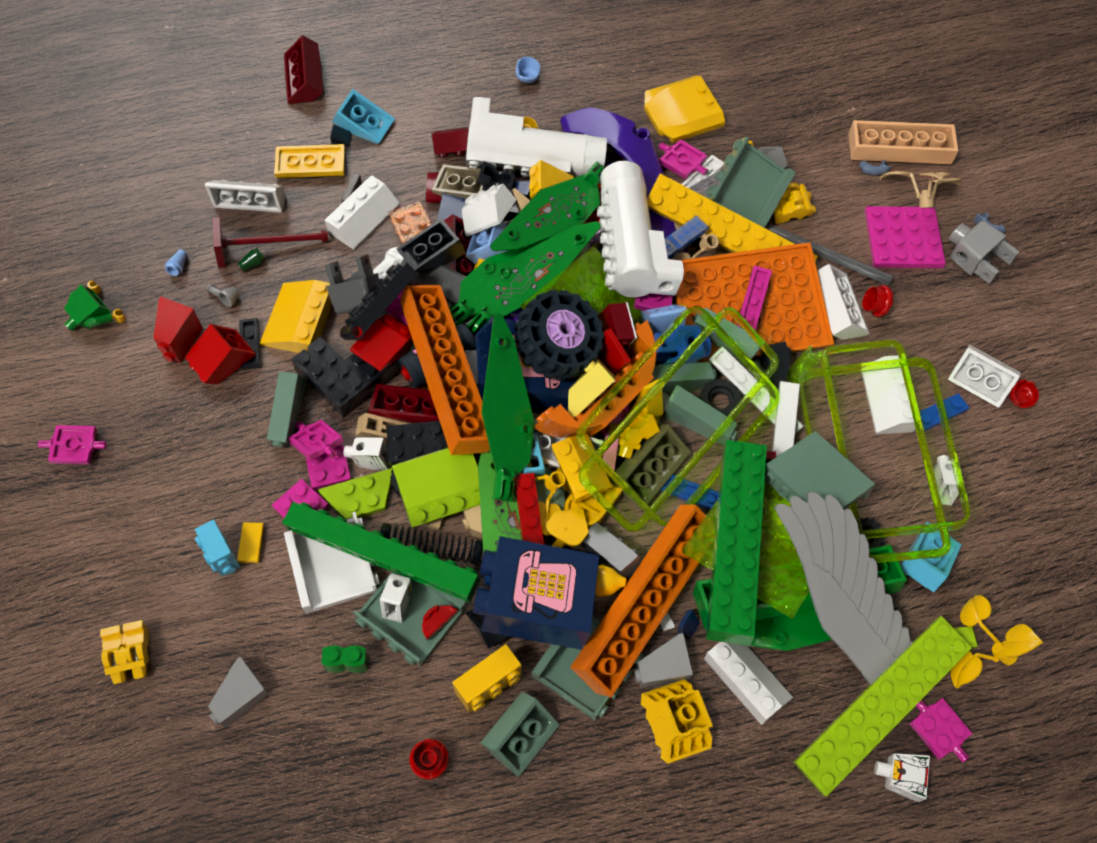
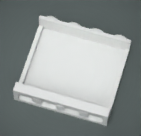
[284,512,380,614]

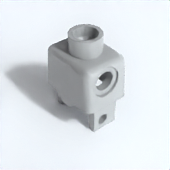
[949,221,1019,284]

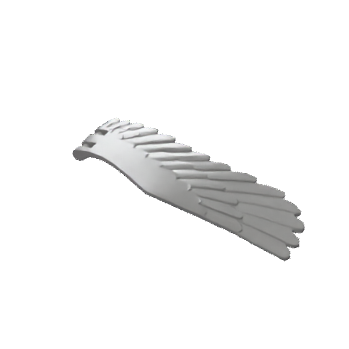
[774,492,913,685]

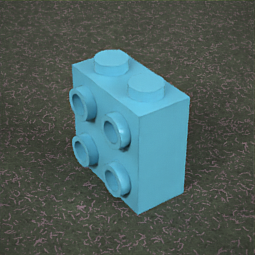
[195,519,240,576]

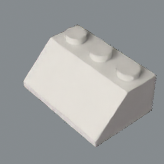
[462,184,517,237]
[948,344,1021,408]

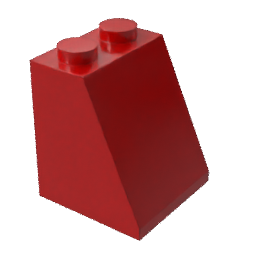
[153,296,203,363]
[185,324,256,385]

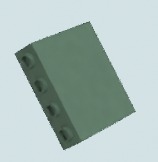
[706,137,796,228]
[765,431,875,510]
[353,572,467,667]
[532,616,644,720]

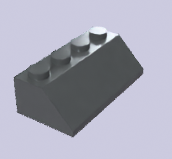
[401,259,466,311]

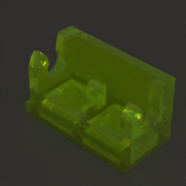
[787,346,823,385]

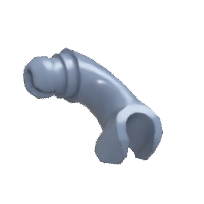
[859,160,892,175]
[974,213,1006,233]

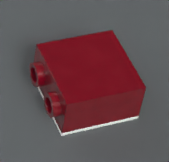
[598,302,637,350]

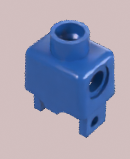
[654,325,711,365]

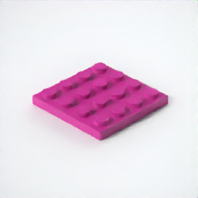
[864,206,946,268]

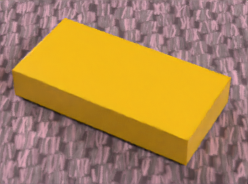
[237,522,264,563]

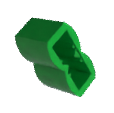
[321,645,369,673]

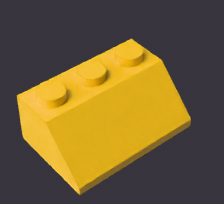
[551,434,612,503]

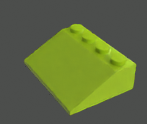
[392,448,480,527]

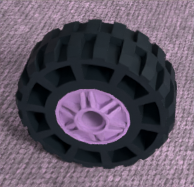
[514,290,605,380]

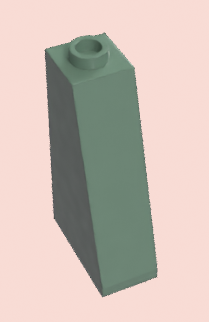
[692,308,764,367]
[648,362,717,396]
[267,372,307,447]
[664,385,738,445]

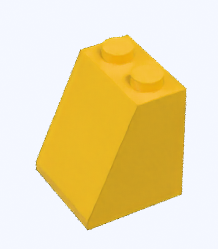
[529,160,574,199]

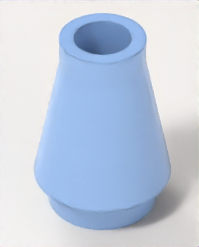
[165,250,188,276]

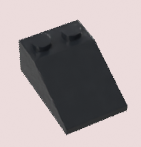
[396,218,466,272]

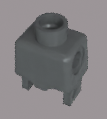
[325,254,379,314]

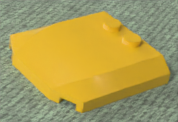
[644,75,725,143]

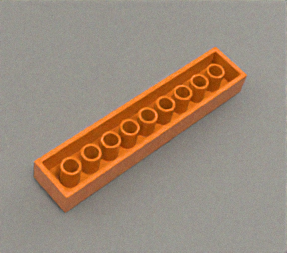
[400,285,490,455]
[570,505,716,698]

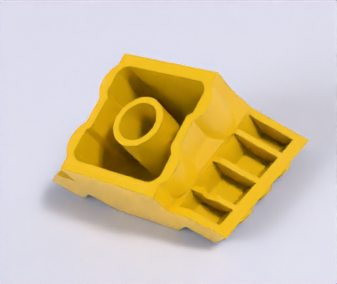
[641,679,713,764]

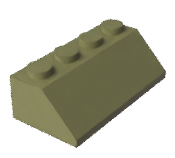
[609,424,690,508]

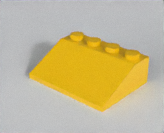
[260,280,332,353]

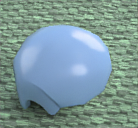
[515,57,540,83]

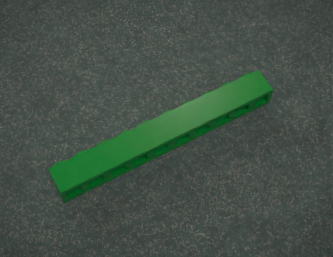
[282,502,480,603]

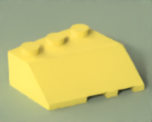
[568,359,615,418]

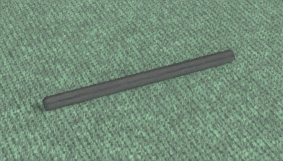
[765,223,893,285]

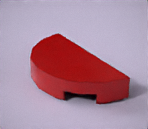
[422,605,458,641]

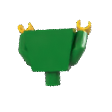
[64,281,126,331]

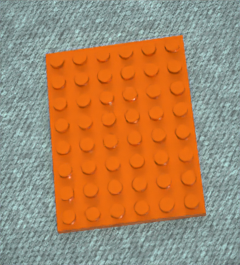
[675,242,834,364]

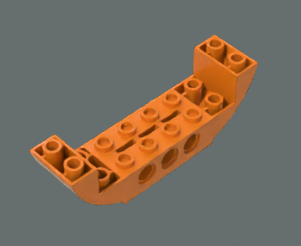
[534,320,656,438]

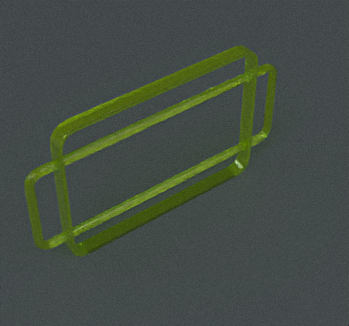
[576,306,779,532]
[798,340,970,563]

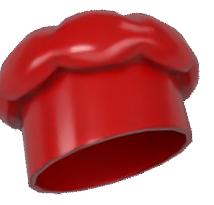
[862,285,894,317]
[409,739,449,780]

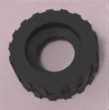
[699,379,742,419]

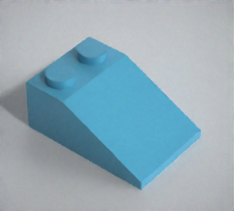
[332,89,395,144]
[900,522,962,592]

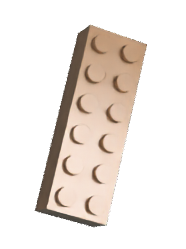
[848,120,958,164]

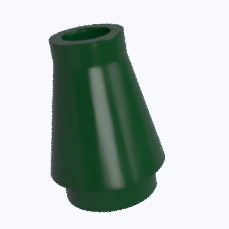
[238,248,266,272]

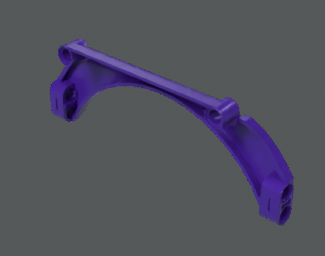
[560,107,688,302]

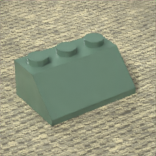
[480,692,559,777]

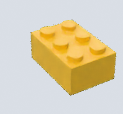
[452,644,522,713]

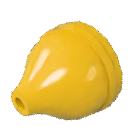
[595,565,627,597]

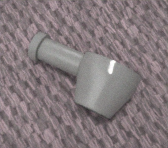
[206,284,239,307]

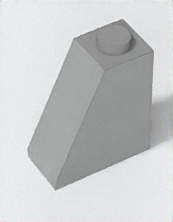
[634,633,693,688]
[208,657,269,728]

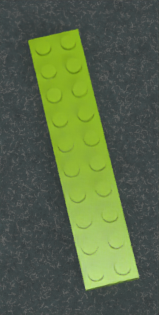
[793,616,972,797]

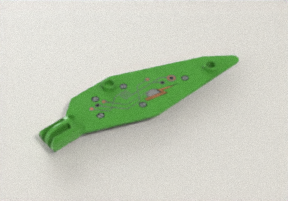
[478,449,522,553]

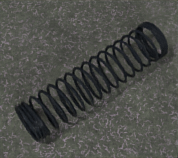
[380,522,483,565]

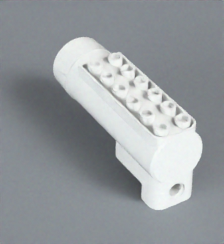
[466,97,607,177]
[597,161,684,297]

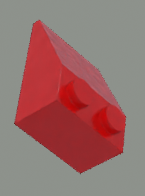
[350,313,413,371]

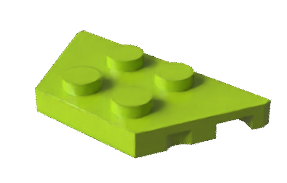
[318,468,392,520]

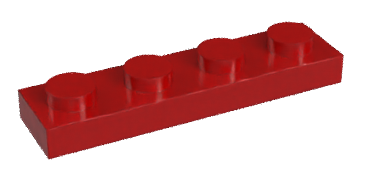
[515,473,544,545]

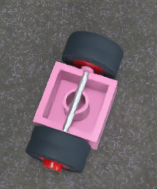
[398,324,476,388]

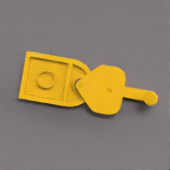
[546,482,623,548]

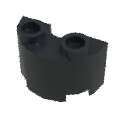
[477,161,516,192]

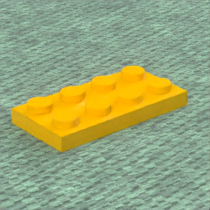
[274,144,345,178]

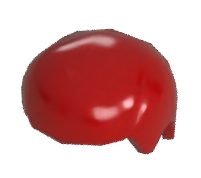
[1009,379,1039,409]

